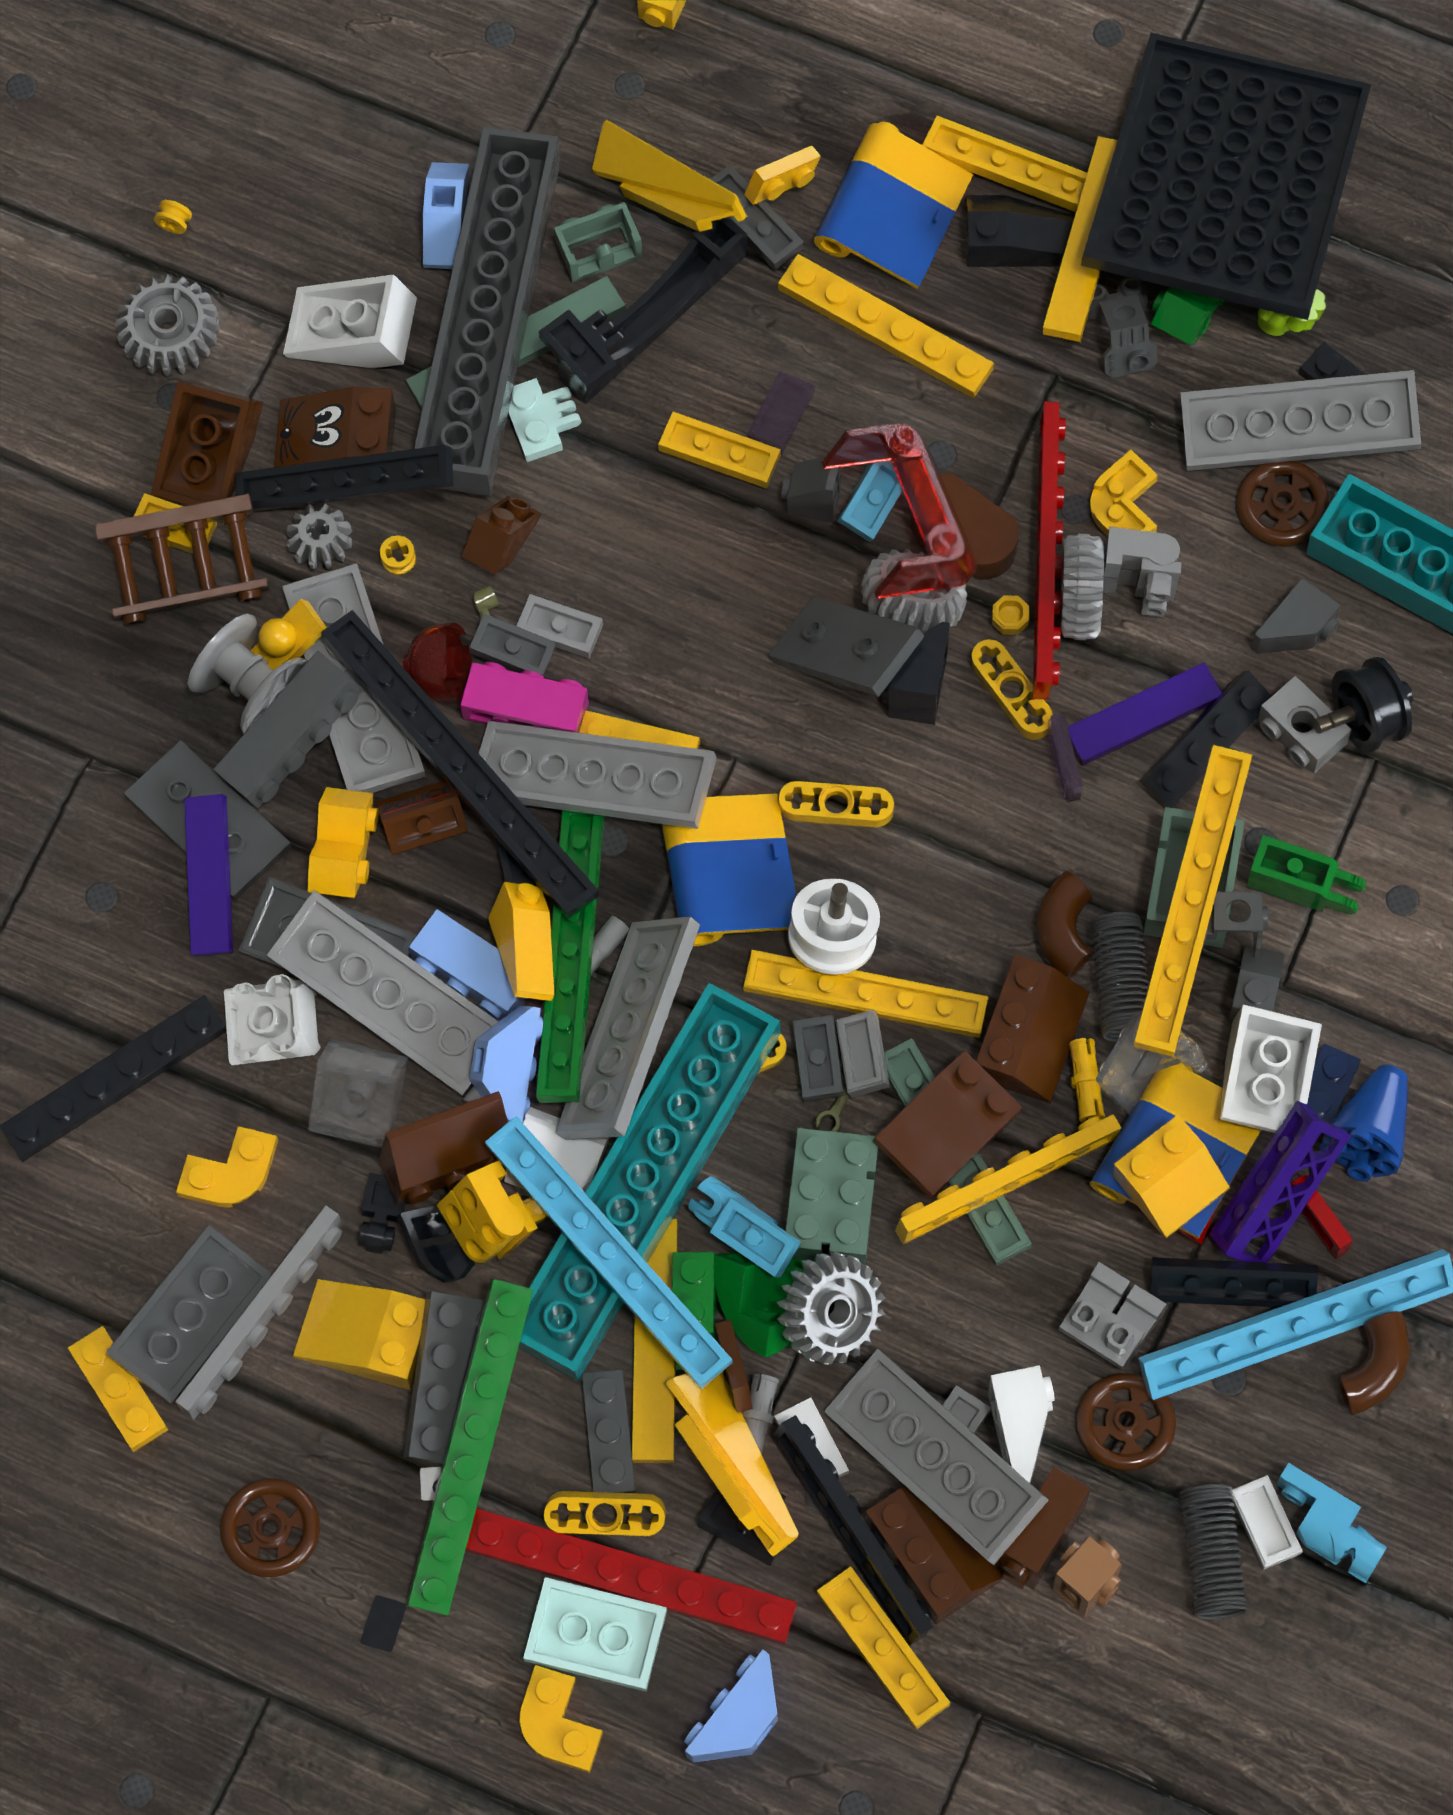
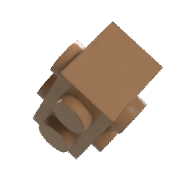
[1053,1536,1122,1618]

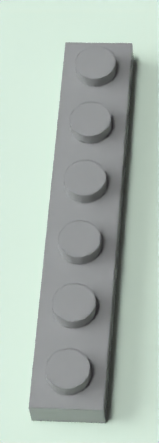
[175,1205,343,1421]

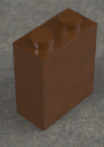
[998,1466,1090,1590]

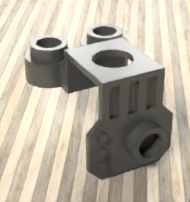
[1088,277,1158,378]
[1202,891,1268,957]

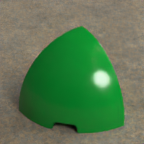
[715,1252,814,1358]

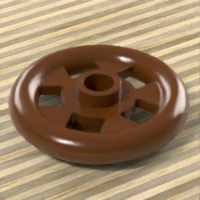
[1236,461,1330,546]
[1076,1373,1176,1471]
[220,1479,320,1577]

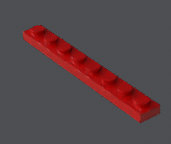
[1032,401,1066,700]
[465,1509,797,1645]

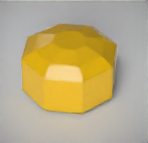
[992,595,1029,635]

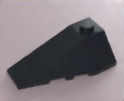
[966,195,1075,267]

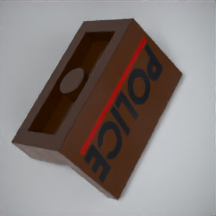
[375,780,468,855]

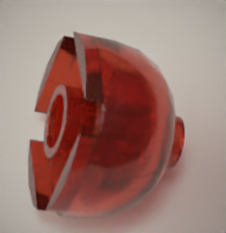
[403,623,473,701]

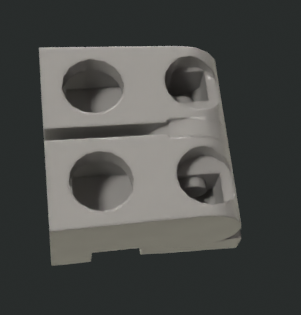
[1103,527,1182,617]
[1059,1262,1167,1370]

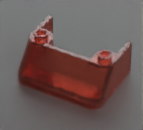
[821,423,977,599]

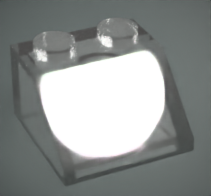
[308,1039,408,1148]

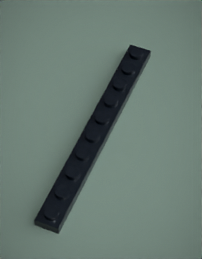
[321,610,599,920]

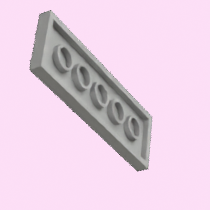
[1180,370,1421,471]
[282,563,426,793]
[479,721,717,829]
[267,890,499,1097]
[556,917,700,1140]
[824,1349,1049,1565]

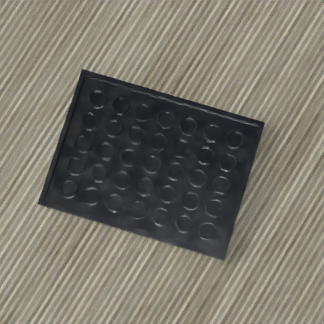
[1081,33,1371,320]

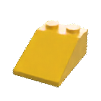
[293,1279,425,1391]

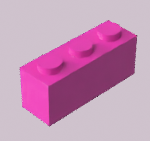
[460,662,589,733]

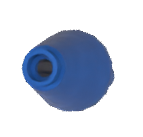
[1320,1065,1409,1182]

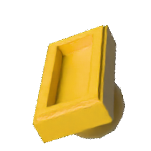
[250,599,327,670]

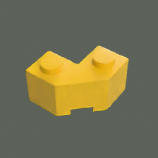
[307,787,379,898]

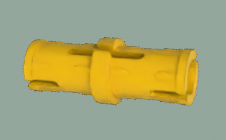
[1069,1038,1105,1123]

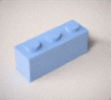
[409,909,528,1020]

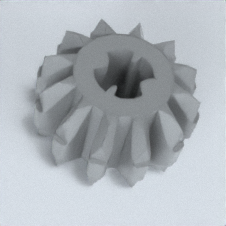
[286,503,352,571]

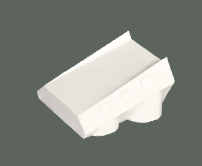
[224,974,321,1065]
[504,1107,609,1197]

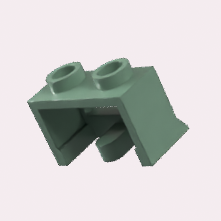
[554,202,643,283]

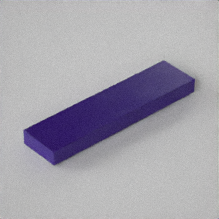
[1064,662,1222,766]
[184,794,233,957]

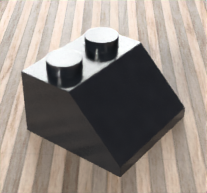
[882,622,950,725]

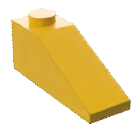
[488,882,554,1001]

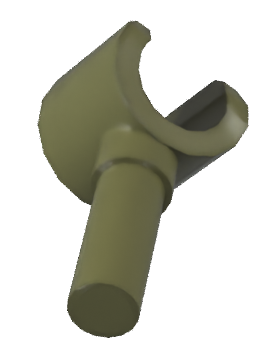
[474,586,499,619]
[816,1084,850,1132]

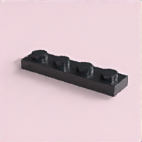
[1139,670,1272,809]
[1149,1257,1318,1307]

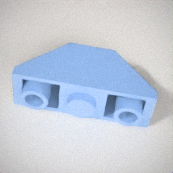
[423,162,470,269]
[469,1006,543,1122]
[684,1649,778,1763]

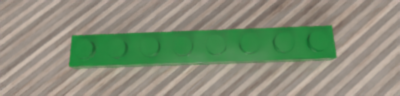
[536,810,605,1103]
[406,1279,534,1616]

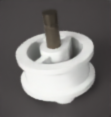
[788,879,880,974]

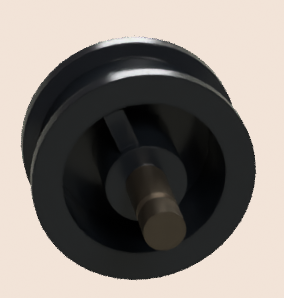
[1313,657,1413,753]

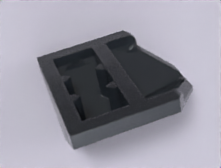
[397,1205,476,1283]

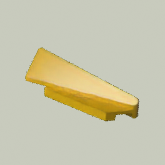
[592,120,747,232]
[666,1372,799,1557]

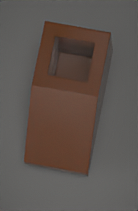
[461,496,542,575]

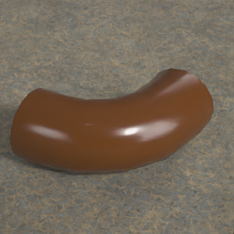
[1036,871,1093,979]
[1338,1311,1411,1416]

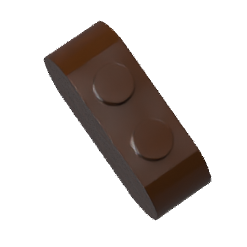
[911,473,1019,580]

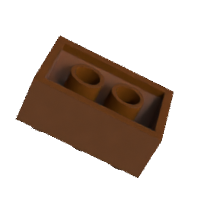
[976,954,1089,1104]
[378,1091,508,1204]
[865,1486,1004,1624]

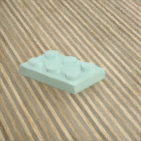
[523,1577,667,1692]

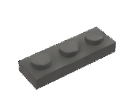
[710,164,804,271]
[582,1369,636,1493]

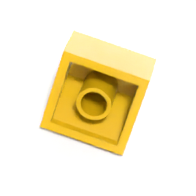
[1113,1114,1230,1239]

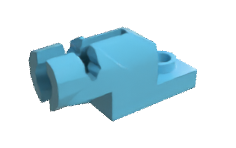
[837,428,923,542]
[688,1176,801,1277]
[1276,1463,1387,1583]

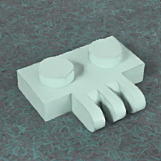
[508,378,582,462]

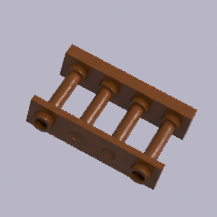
[95,494,270,625]

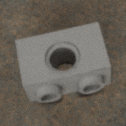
[1258,676,1351,774]

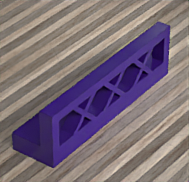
[1210,1100,1351,1263]

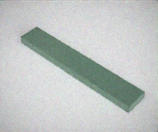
[406,276,626,410]
[884,1038,1032,1266]

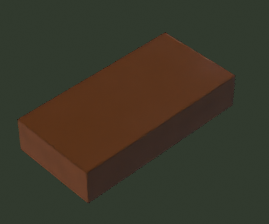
[715,1319,753,1413]

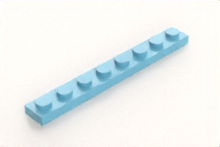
[485,1116,733,1390]
[1138,1249,1453,1400]

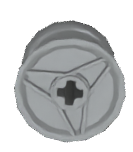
[187,613,308,735]

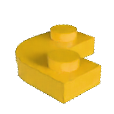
[1090,449,1158,535]
[176,1126,279,1208]
[520,1665,603,1773]

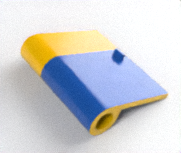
[813,121,973,289]
[661,794,796,946]
[1090,1058,1262,1239]

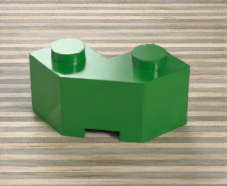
[1151,287,1225,346]

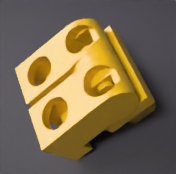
[437,1160,547,1263]

